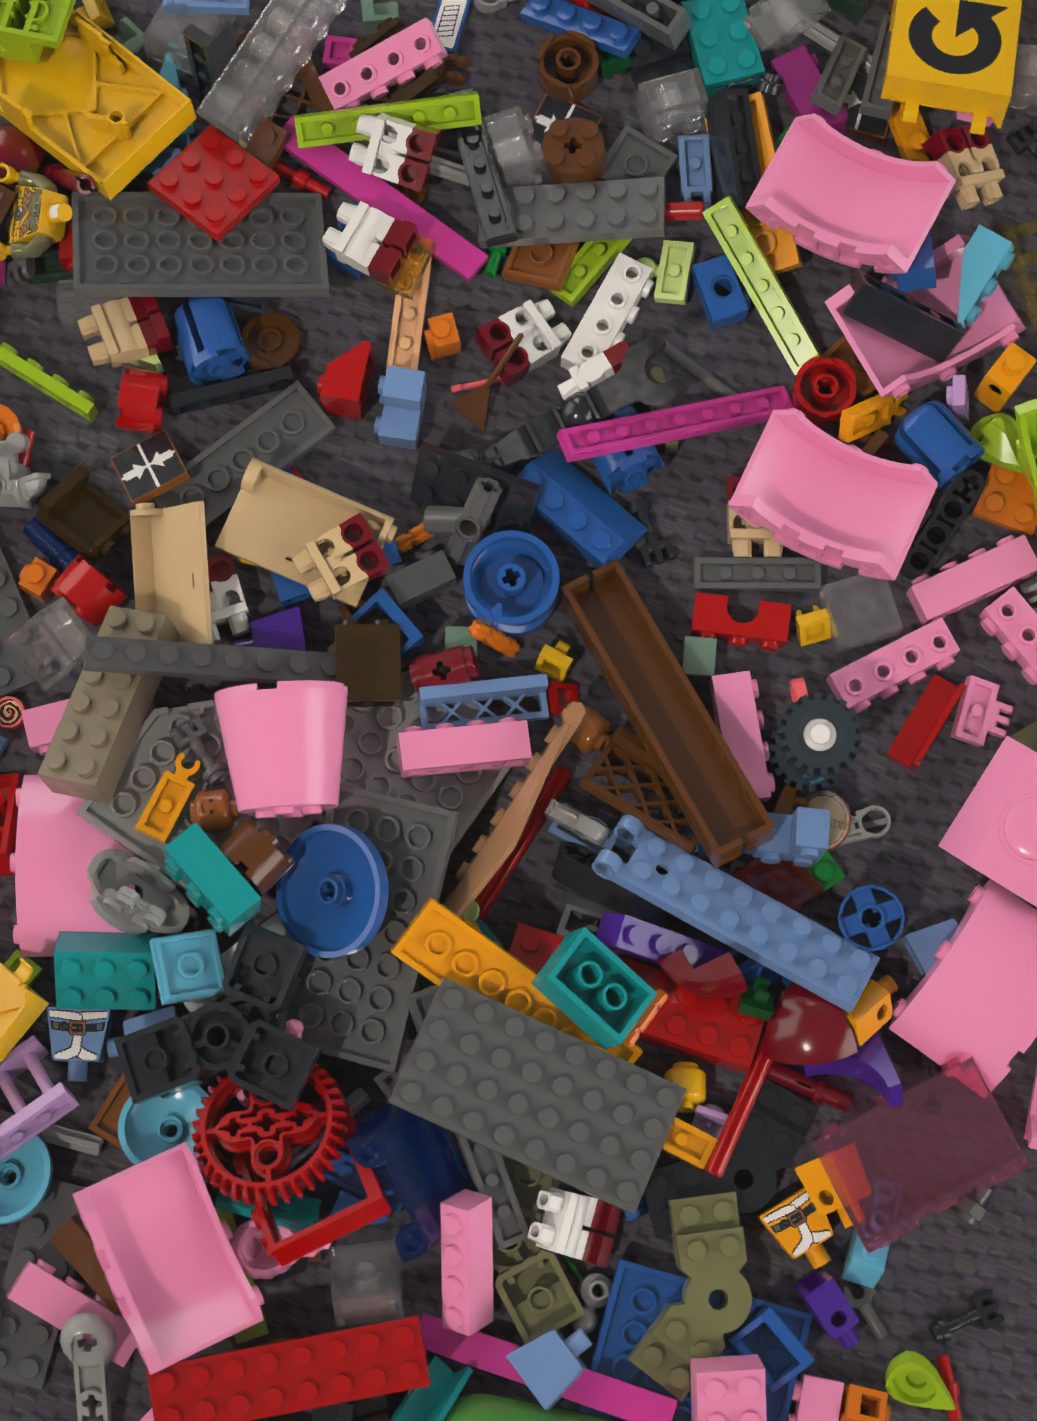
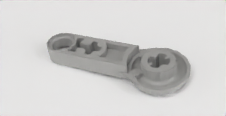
[60,1313,117,1421]

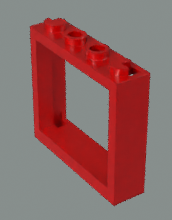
[232,1096,393,1266]

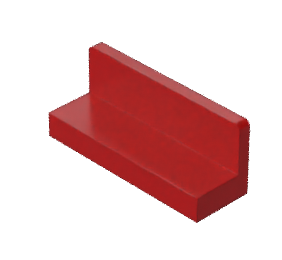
[885,674,966,772]

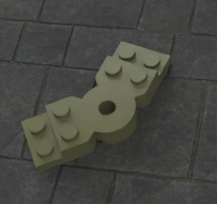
[493,1155,586,1344]
[627,1191,752,1402]

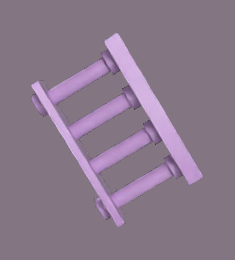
[0,1035,79,1161]

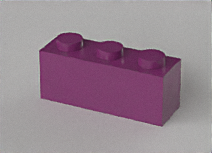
[771,45,848,134]

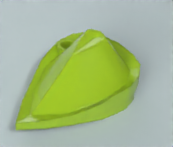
[970,413,1025,474]
[885,1351,956,1410]

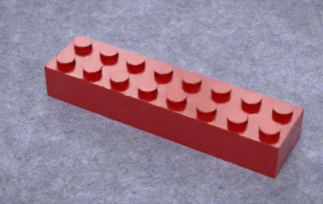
[509,922,765,1075]
[146,1314,431,1421]

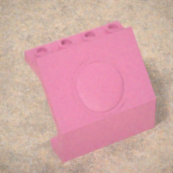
[938,736,1037,907]

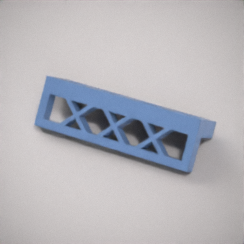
[417,673,549,730]

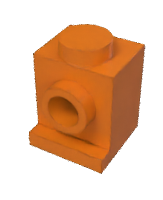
[423,312,461,361]
[18,557,61,605]
[838,1384,891,1421]

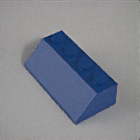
[517,450,647,569]

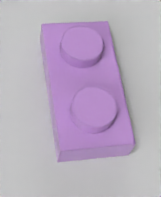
[946,375,969,425]

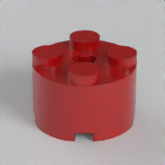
[790,356,857,429]
[115,366,169,435]
[50,554,127,627]

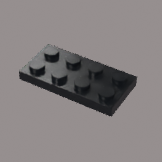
[410,442,541,534]

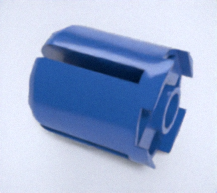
[172,297,250,386]
[895,400,985,492]
[591,405,664,494]
[838,885,905,952]

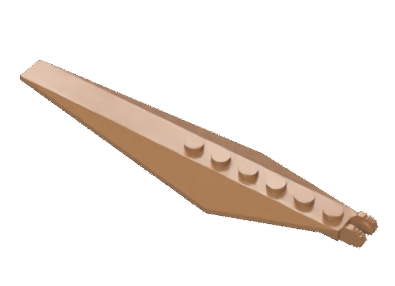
[442,701,586,918]

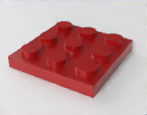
[147,125,280,242]

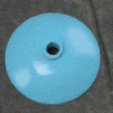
[118,1085,218,1165]
[0,1135,53,1225]

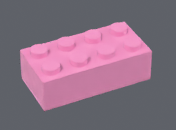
[690,1354,766,1421]

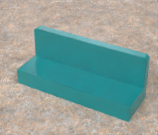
[215,1177,322,1231]
[390,1355,473,1421]

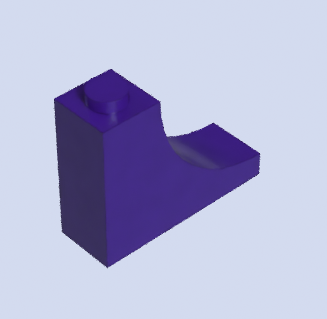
[796,1031,903,1108]

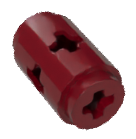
[409,644,480,693]

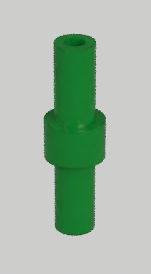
[484,247,508,278]

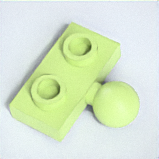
[634,240,696,305]

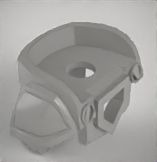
[0,432,51,509]
[86,849,189,934]

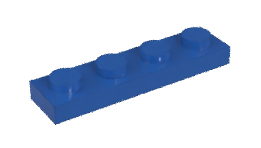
[520,0,641,59]

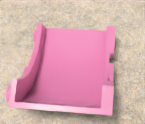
[745,113,956,274]
[825,234,1026,399]
[728,408,938,581]
[10,775,138,957]
[888,879,1037,1098]
[72,1142,265,1375]

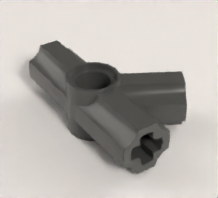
[423,477,503,566]

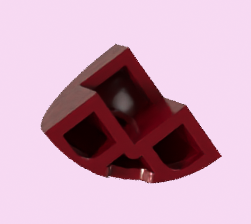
[0,126,46,191]
[658,949,747,999]
[764,982,858,1065]

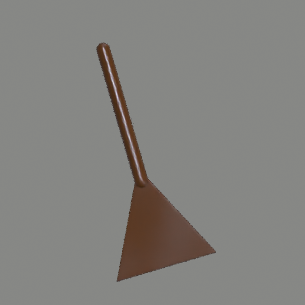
[449,333,524,431]

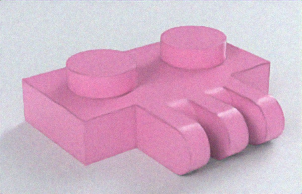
[950,675,1014,747]

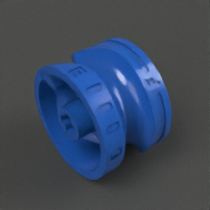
[463,530,560,638]

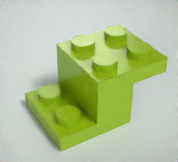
[0,0,76,64]

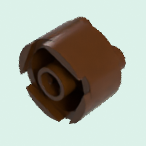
[537,31,599,104]
[542,117,607,184]
[218,817,295,897]

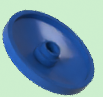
[276,824,389,958]

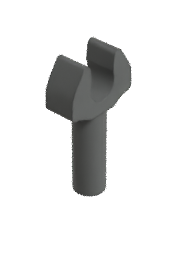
[842,1284,889,1340]

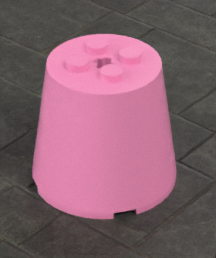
[214,680,348,819]

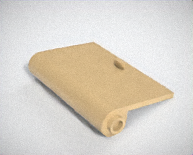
[215,458,398,608]
[130,501,213,644]

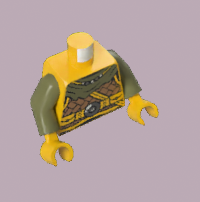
[0,163,72,261]

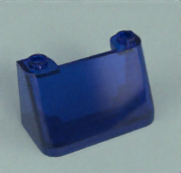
[346,1104,473,1263]

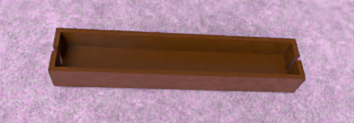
[561,559,775,868]

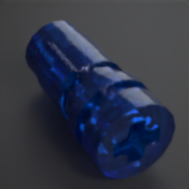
[23,516,87,574]

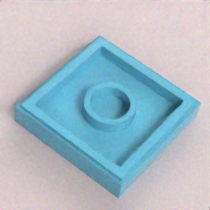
[149,929,226,1006]

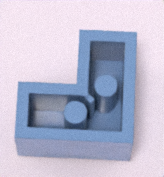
[374,366,427,450]
[752,807,830,867]

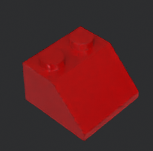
[317,341,374,420]

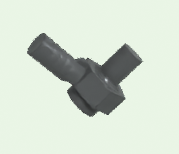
[931,1182,992,1226]

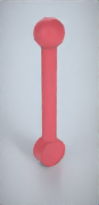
[451,376,502,393]

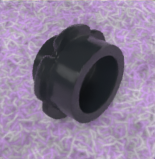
[756,71,785,96]

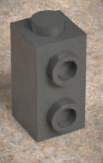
[383,550,457,610]

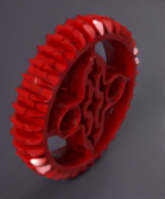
[191,1063,349,1207]

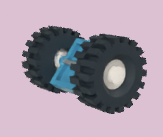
[766,692,863,796]

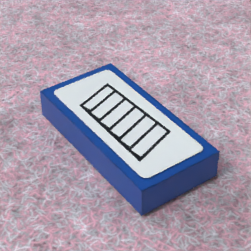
[433,0,471,54]

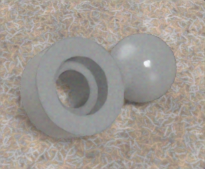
[571,1273,612,1334]

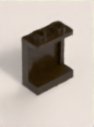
[349,17,445,103]
[36,465,136,564]
[333,620,402,708]

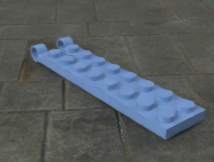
[592,814,880,1014]

